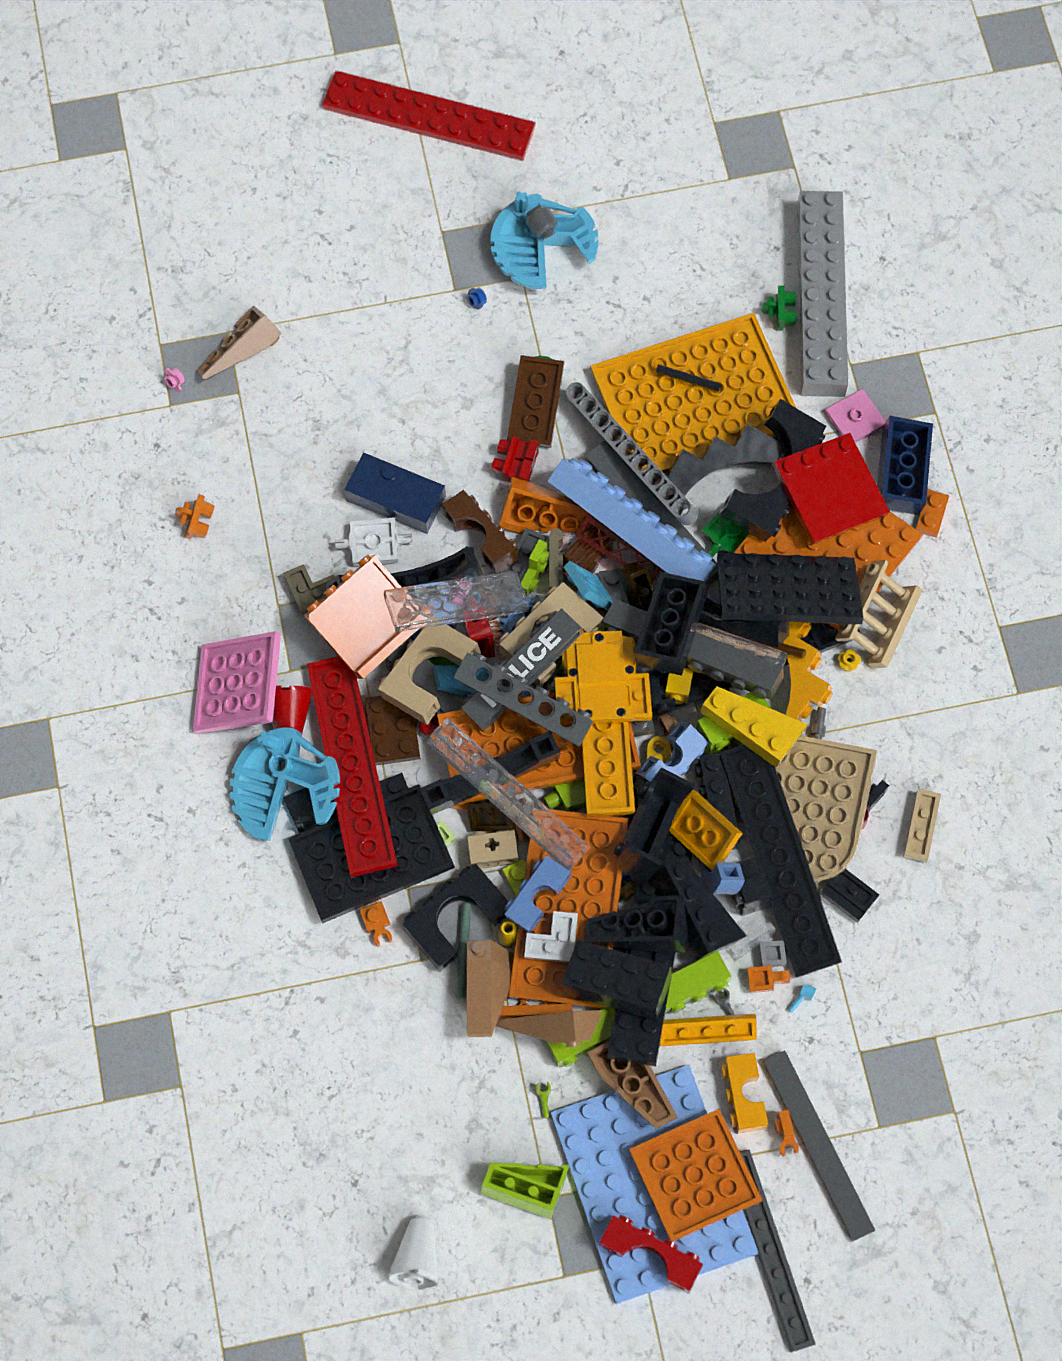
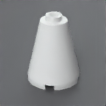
[389,1216,439,1290]

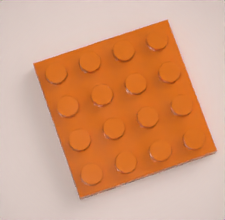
[629,1109,762,1242]

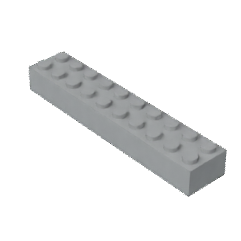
[797,191,848,397]

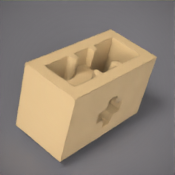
[467,830,518,869]

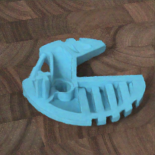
[490,191,599,289]
[229,728,340,841]

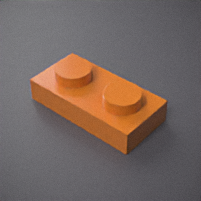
[916,489,949,538]

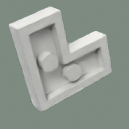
[524,911,578,963]

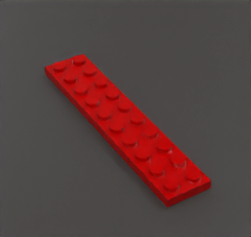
[322,70,536,161]
[307,656,398,877]

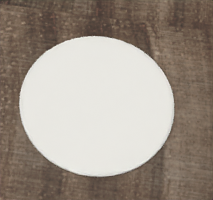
[416,764,442,787]

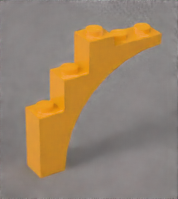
[783,622,833,721]

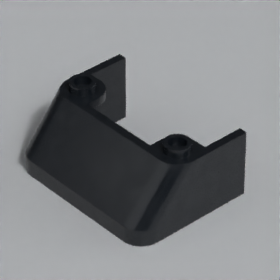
[613,767,696,886]

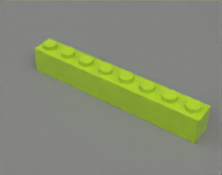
[545,951,732,1067]

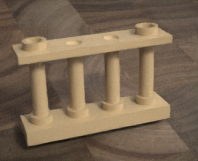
[835,560,923,668]

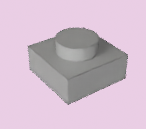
[759,940,787,967]

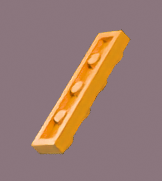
[660,1014,757,1046]

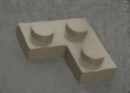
[283,564,335,614]

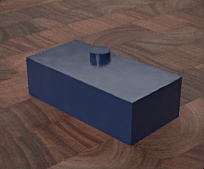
[877,416,933,515]
[344,452,446,534]

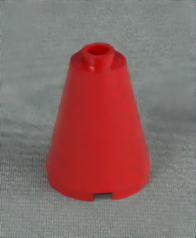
[272,685,312,734]

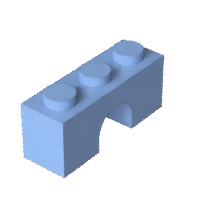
[635,721,709,783]
[505,856,572,933]

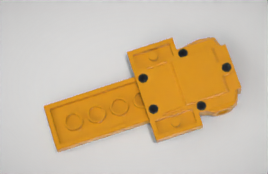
[555,631,652,817]

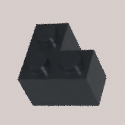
[732,858,773,916]

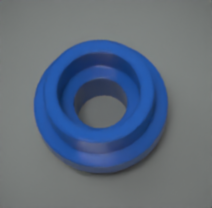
[467,288,487,309]

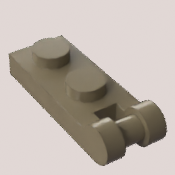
[549,528,563,591]

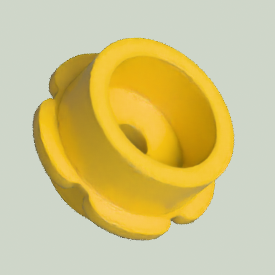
[838,649,861,671]

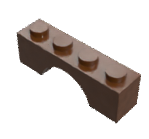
[442,489,518,575]

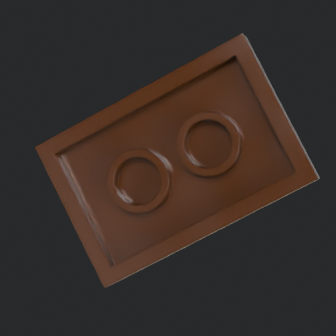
[365,696,421,766]

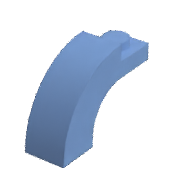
[698,859,745,895]

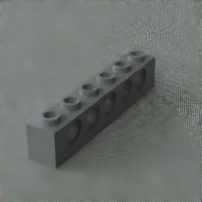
[453,651,593,747]

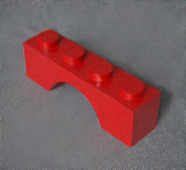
[599,1215,703,1294]

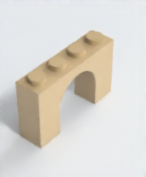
[499,582,604,687]
[378,617,481,725]

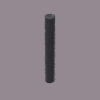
[656,364,722,392]

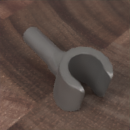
[715,988,735,1015]

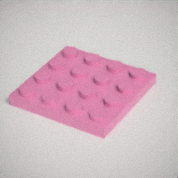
[193,631,281,734]

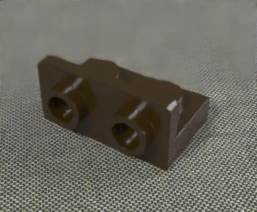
[466,794,518,831]

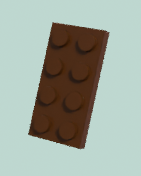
[507,355,565,448]

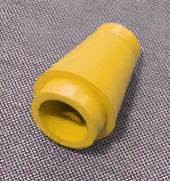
[497,921,518,947]

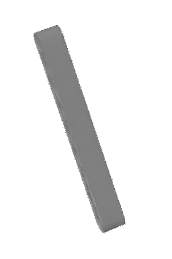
[566,382,698,525]

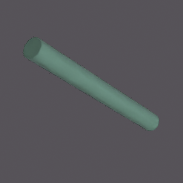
[455,903,471,999]

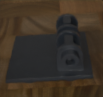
[283,787,338,833]

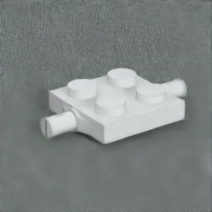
[335,518,413,566]

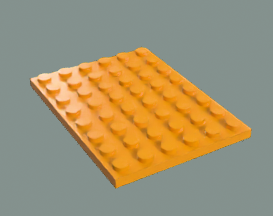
[590,312,796,473]

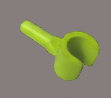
[536,1082,551,1118]

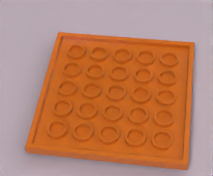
[734,501,923,631]

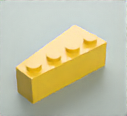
[700,687,808,768]

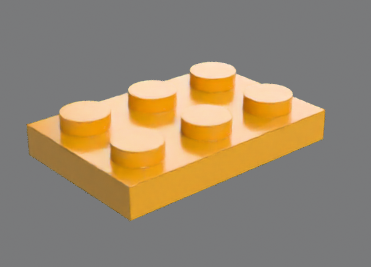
[669,790,742,871]

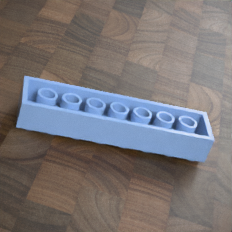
[548,458,717,581]

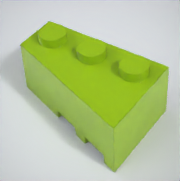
[481,1163,569,1219]

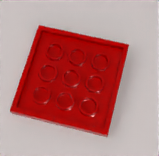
[771,433,890,545]

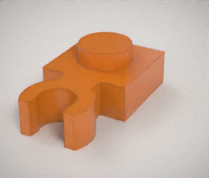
[360,901,392,947]

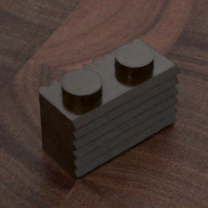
[618,563,655,612]

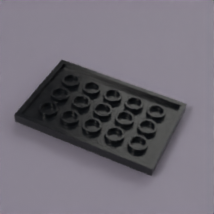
[716,552,864,624]
[288,784,455,924]

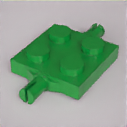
[701,511,750,558]

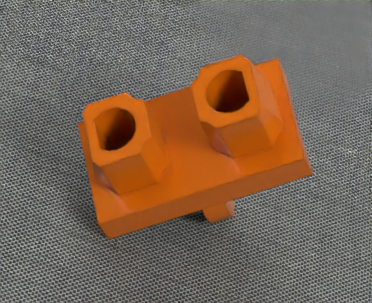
[175,494,215,539]

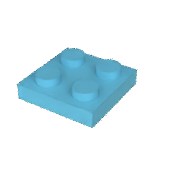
[564,561,613,610]

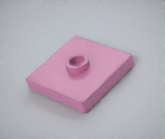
[825,389,886,443]

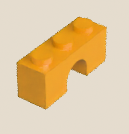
[721,1053,768,1134]

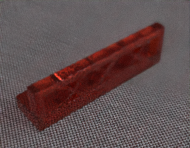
[575,512,662,583]

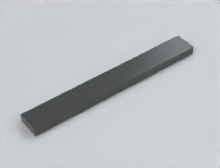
[763,1050,876,1242]
[740,1149,816,1353]

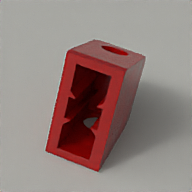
[462,603,496,659]

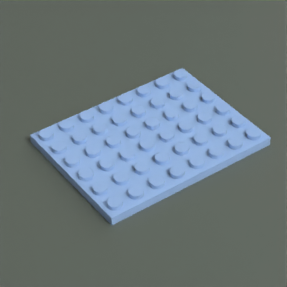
[551,1065,759,1305]

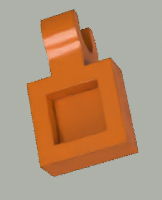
[747,965,790,993]
[774,1110,799,1157]

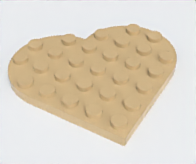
[728,736,878,882]

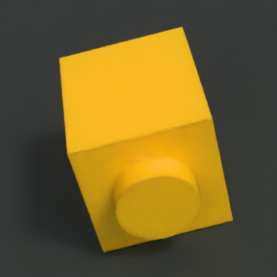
[665,668,693,704]

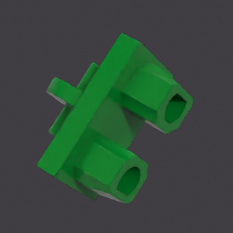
[761,285,797,331]

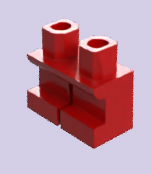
[491,436,539,483]

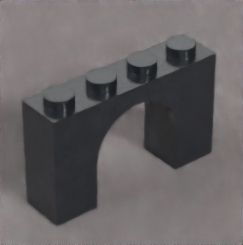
[402,864,509,972]

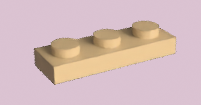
[903,789,941,863]

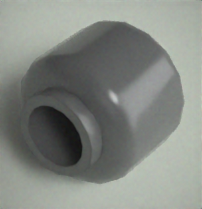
[525,205,558,239]

